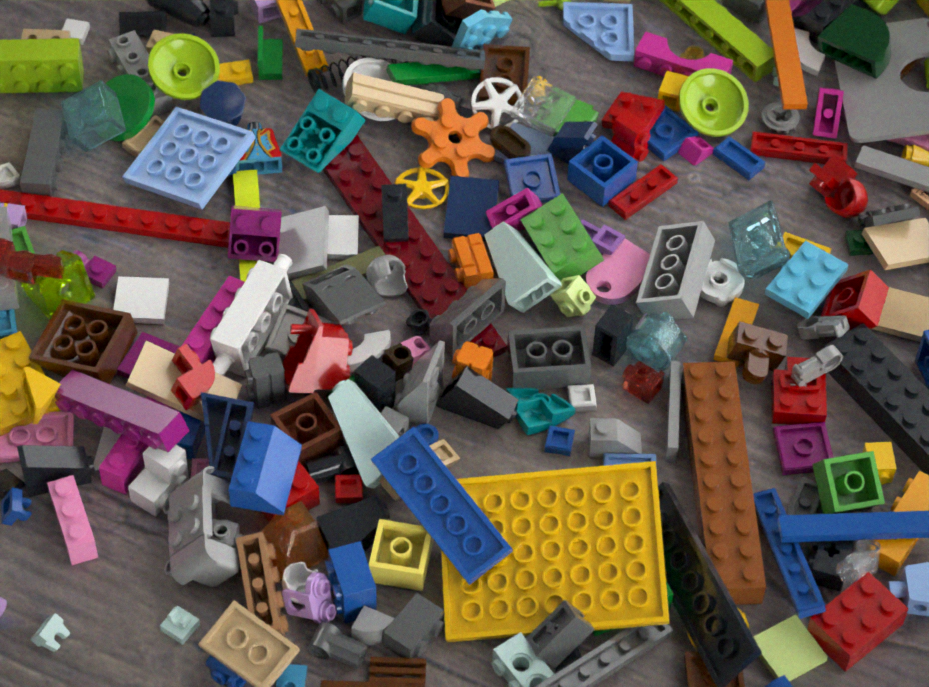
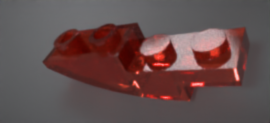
[0,238,65,285]

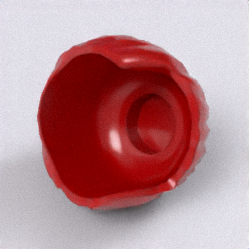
[825,178,868,218]

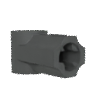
[307,622,368,669]

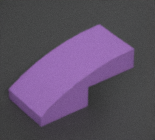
[581,219,625,255]

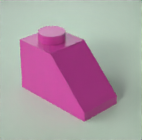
[813,87,844,139]
[486,188,542,230]

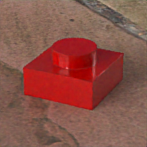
[335,475,362,503]

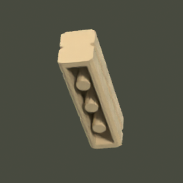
[345,72,444,123]

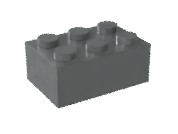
[507,326,591,389]

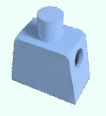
[887,562,929,616]

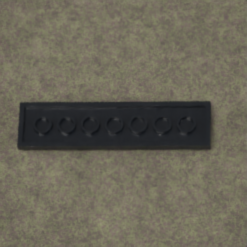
[658,482,762,687]

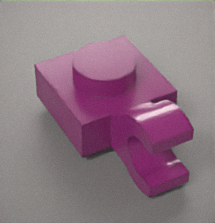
[70,250,117,289]

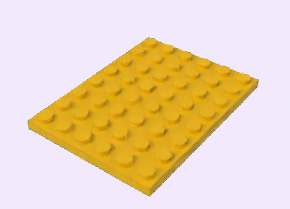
[441,461,670,642]

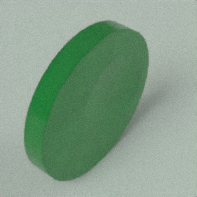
[90,74,155,141]

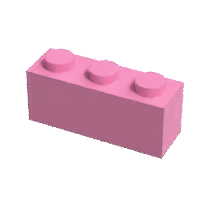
[47,475,98,565]

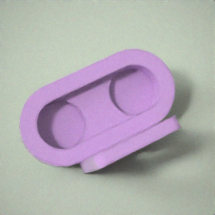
[282,572,337,624]

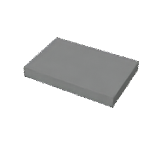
[279,206,329,279]

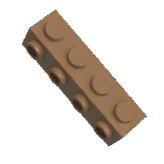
[236,531,289,638]

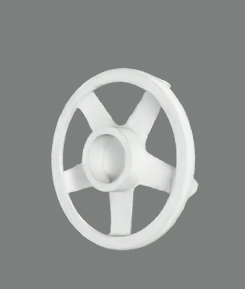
[471,78,524,129]

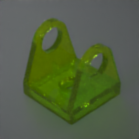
[18,250,96,320]

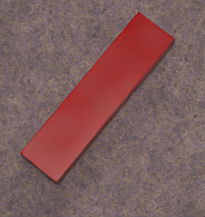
[750,131,848,164]

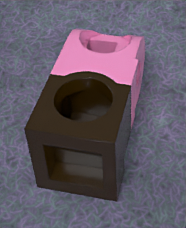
[382,336,431,382]

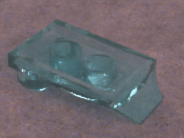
[728,200,790,279]

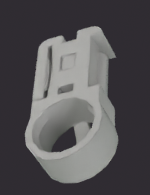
[797,316,850,340]
[791,345,843,387]

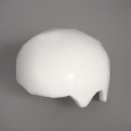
[282,562,318,605]

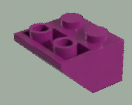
[228,205,282,262]

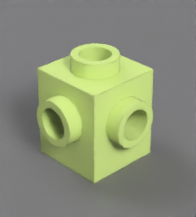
[550,275,596,317]

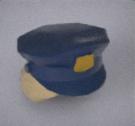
[199,79,246,126]

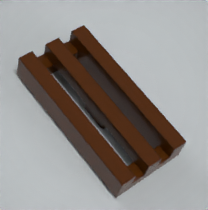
[369,656,426,687]

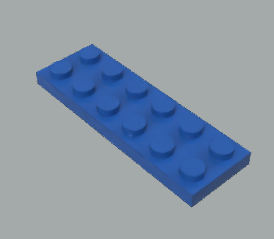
[371,427,513,585]

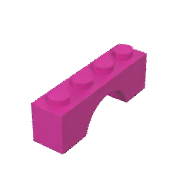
[634,31,733,76]

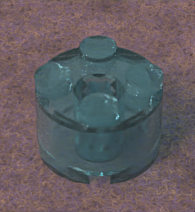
[626,312,688,371]

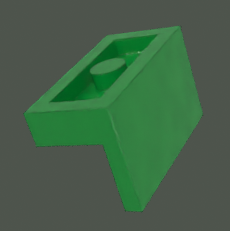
[258,26,283,80]

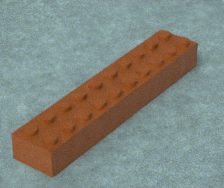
[680,361,766,605]

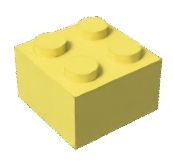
[369,519,433,591]

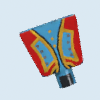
[235,122,282,175]

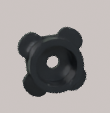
[406,309,433,336]

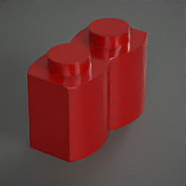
[611,109,651,162]

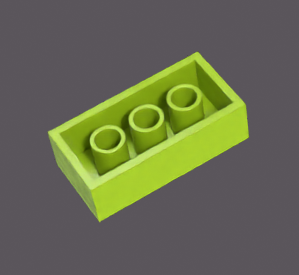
[0,38,84,93]

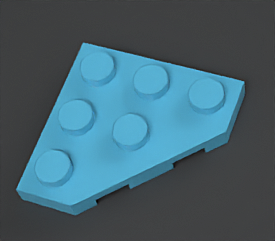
[452,10,512,49]

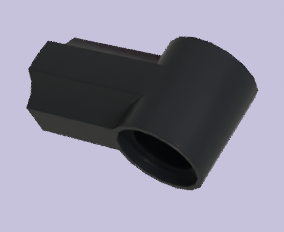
[305,445,360,483]

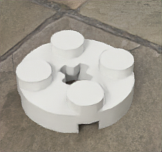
[700,258,745,307]

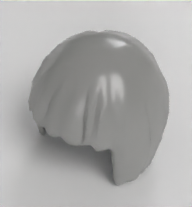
[366,255,408,297]

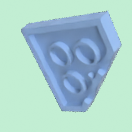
[563,2,634,61]

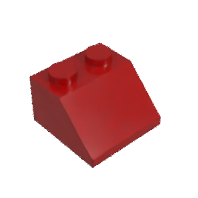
[821,269,889,331]

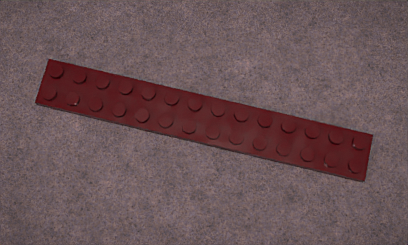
[322,134,507,358]

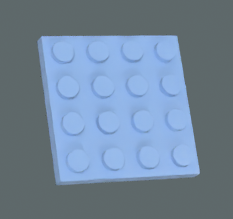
[122,107,255,210]

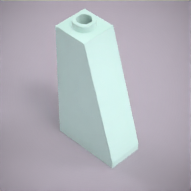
[484,221,562,313]
[328,380,399,489]

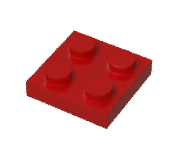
[601,91,665,130]

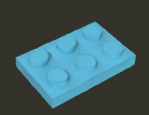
[765,241,849,319]

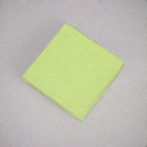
[754,614,828,681]

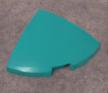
[506,388,576,435]

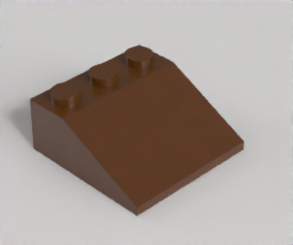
[28,299,138,384]

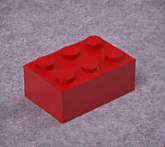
[807,572,909,672]

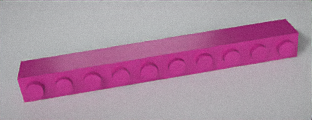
[99,276,245,494]

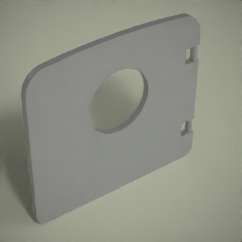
[834,18,929,143]

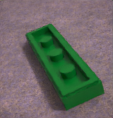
[386,62,481,85]

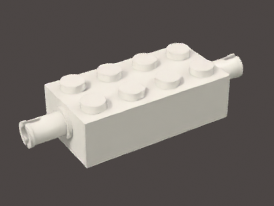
[210,254,293,377]

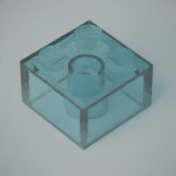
[61,80,126,152]

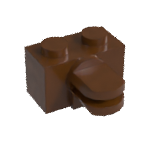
[727,321,788,385]

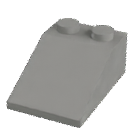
[394,340,445,425]

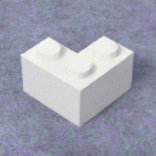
[128,445,189,517]

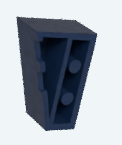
[201,392,254,482]

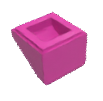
[678,136,714,165]

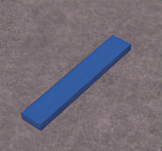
[753,488,826,619]
[777,511,929,543]

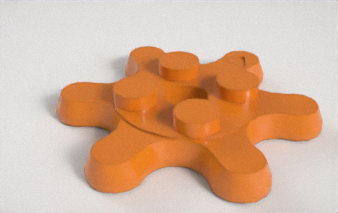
[411,98,496,177]

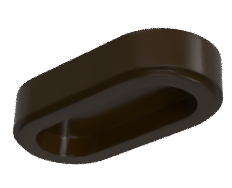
[490,125,531,159]

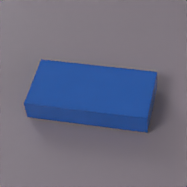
[713,136,766,180]

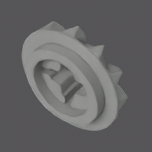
[761,102,800,134]

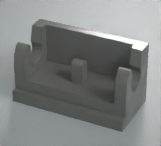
[526,600,595,668]

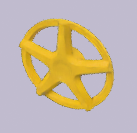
[395,166,449,209]

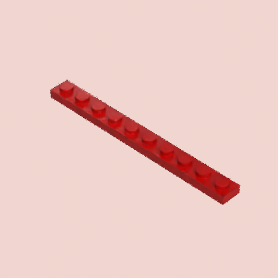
[0,189,230,248]

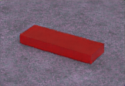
[608,164,678,220]

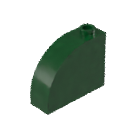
[818,4,891,79]

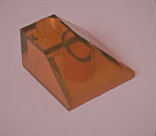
[262,501,329,581]

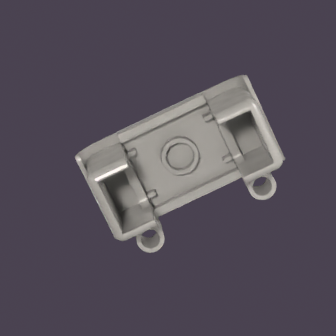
[163,466,240,587]

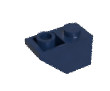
[547,122,598,164]

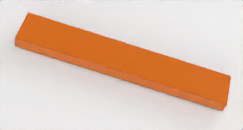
[765,0,808,110]

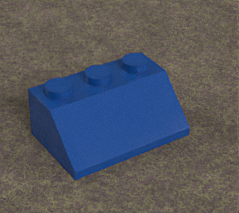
[229,421,302,515]

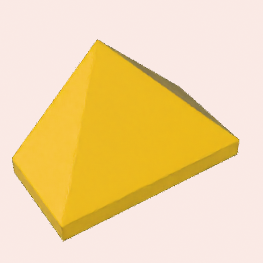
[21,367,61,425]

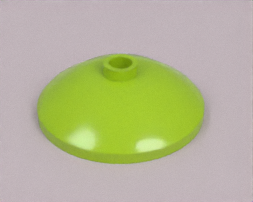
[148,33,220,100]
[679,68,749,137]

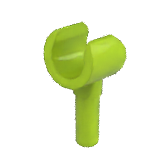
[538,0,571,11]

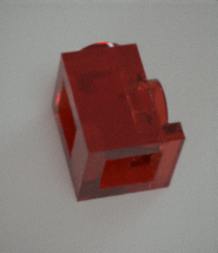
[622,360,665,404]

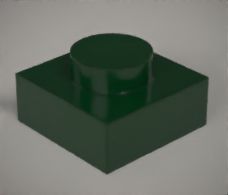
[844,229,874,256]

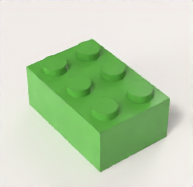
[521,193,604,281]

